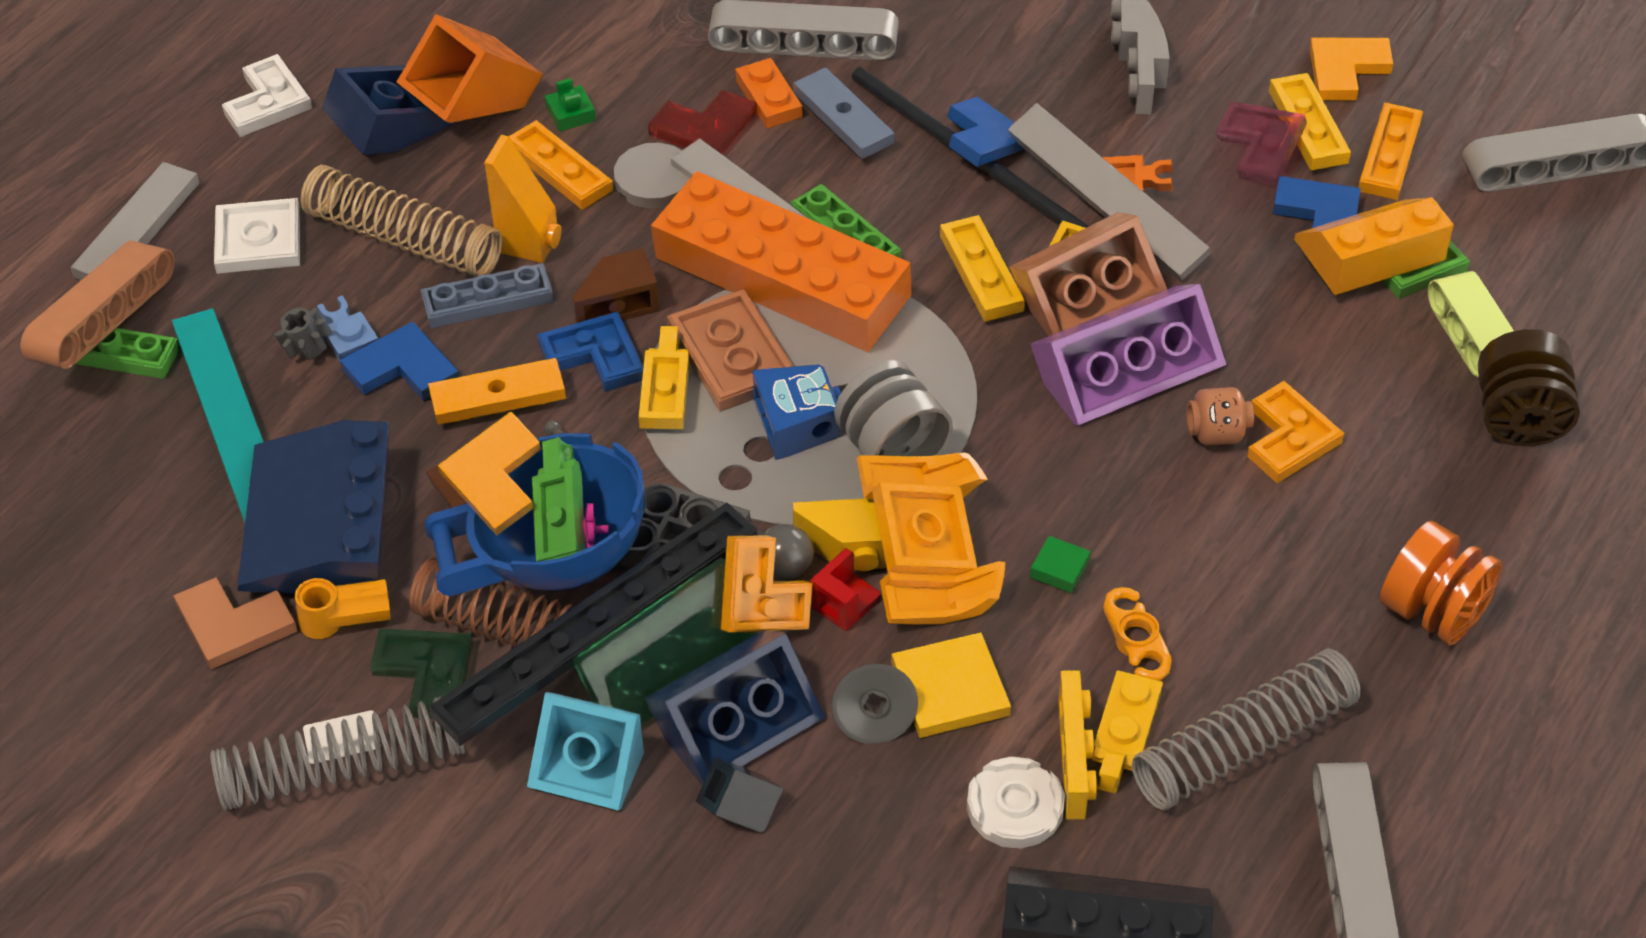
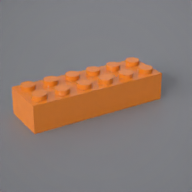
[651,171,912,353]

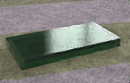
[572,558,761,725]

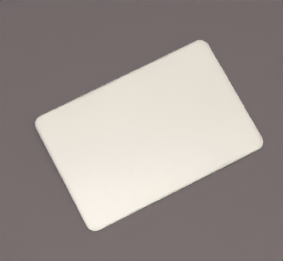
[303,710,381,764]

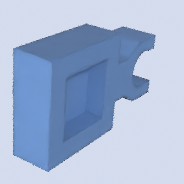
[317,295,378,363]

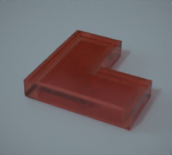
[648,90,757,154]

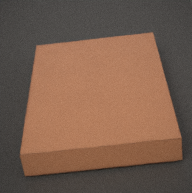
[667,289,793,412]

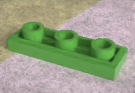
[790,184,902,258]
[76,328,180,379]

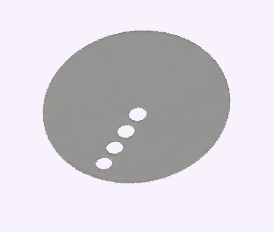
[640,290,977,525]

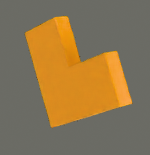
[1309,38,1393,101]
[1247,381,1344,484]
[438,412,541,536]
[721,535,812,632]

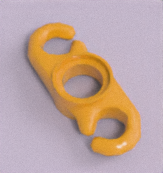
[1103,587,1172,681]

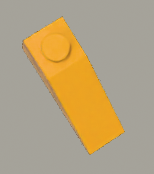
[484,135,562,263]

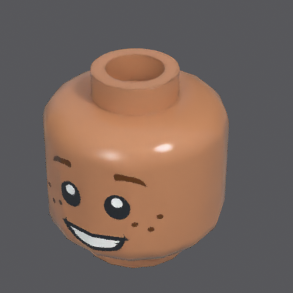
[1186,387,1254,446]

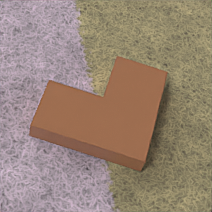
[173,577,298,670]

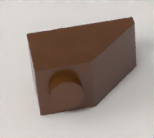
[573,248,659,323]

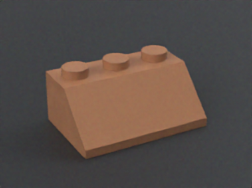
[1010,212,1167,336]

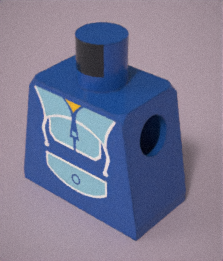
[752,364,847,460]

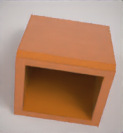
[397,14,543,123]

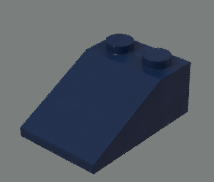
[322,65,459,155]

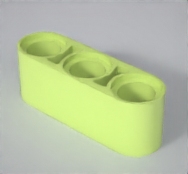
[1428,271,1514,377]

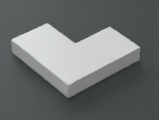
[222,54,312,137]

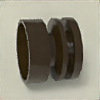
[1477,329,1580,446]

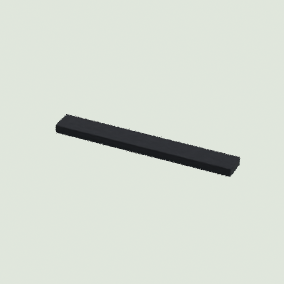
[429,502,758,746]

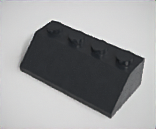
[1002,866,1213,938]

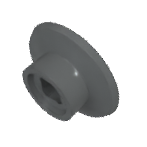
[832,664,918,744]

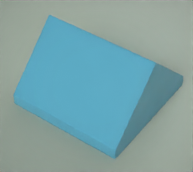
[527,692,644,810]

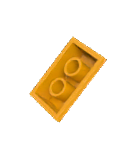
[1294,197,1454,295]

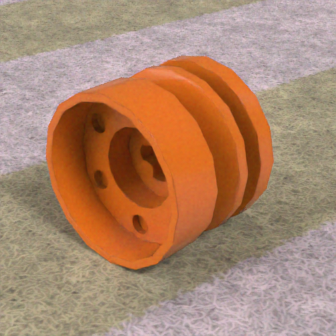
[1379,521,1503,646]

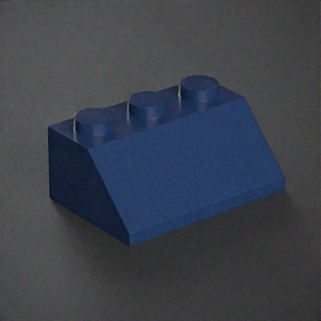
[645,630,825,785]

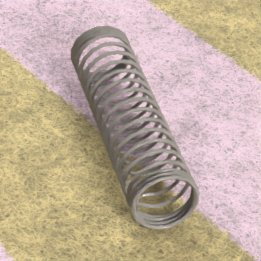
[1132,648,1361,811]
[210,695,465,811]

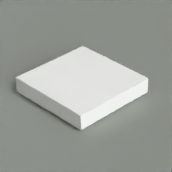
[214,198,300,274]

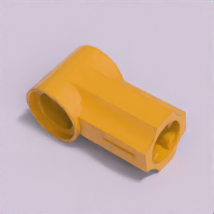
[295,578,391,639]

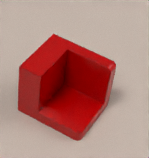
[810,548,880,632]

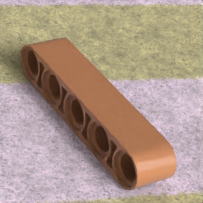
[20,240,175,369]

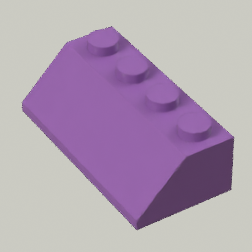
[1030,284,1227,425]

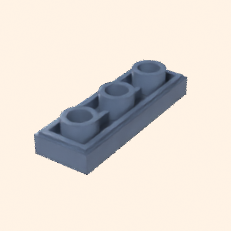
[793,67,895,159]
[420,263,554,329]

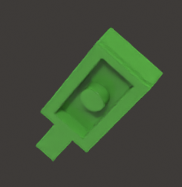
[532,437,586,562]

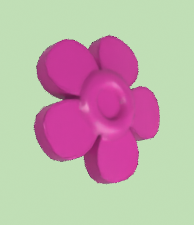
[583,503,608,548]

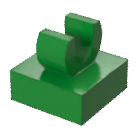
[544,78,596,132]

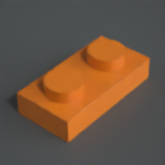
[735,58,803,129]

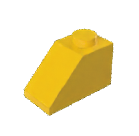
[792,498,887,571]

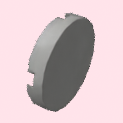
[614,142,690,209]

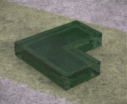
[370,628,473,719]

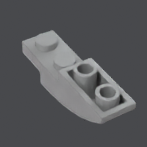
[1111,0,1170,115]

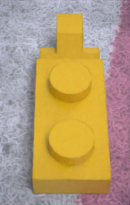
[639,326,689,429]
[1092,670,1163,794]

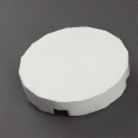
[967,757,1065,849]

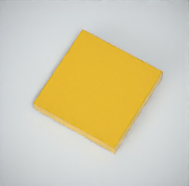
[891,632,1011,738]

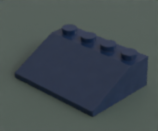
[238,420,389,594]

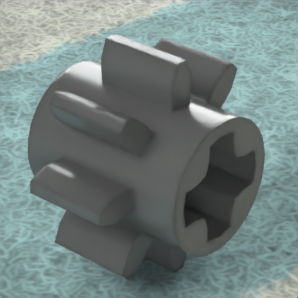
[274,307,332,360]

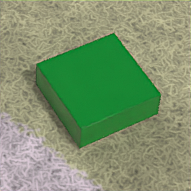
[1030,536,1091,593]

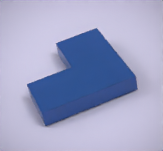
[947,97,1025,167]
[1273,176,1361,228]
[537,312,644,392]
[340,321,459,401]

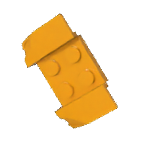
[856,453,1005,624]

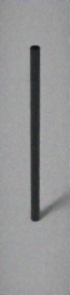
[852,67,1089,228]

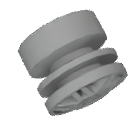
[834,360,953,456]

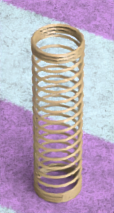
[300,164,502,277]

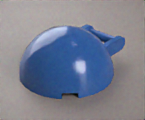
[425,433,645,596]

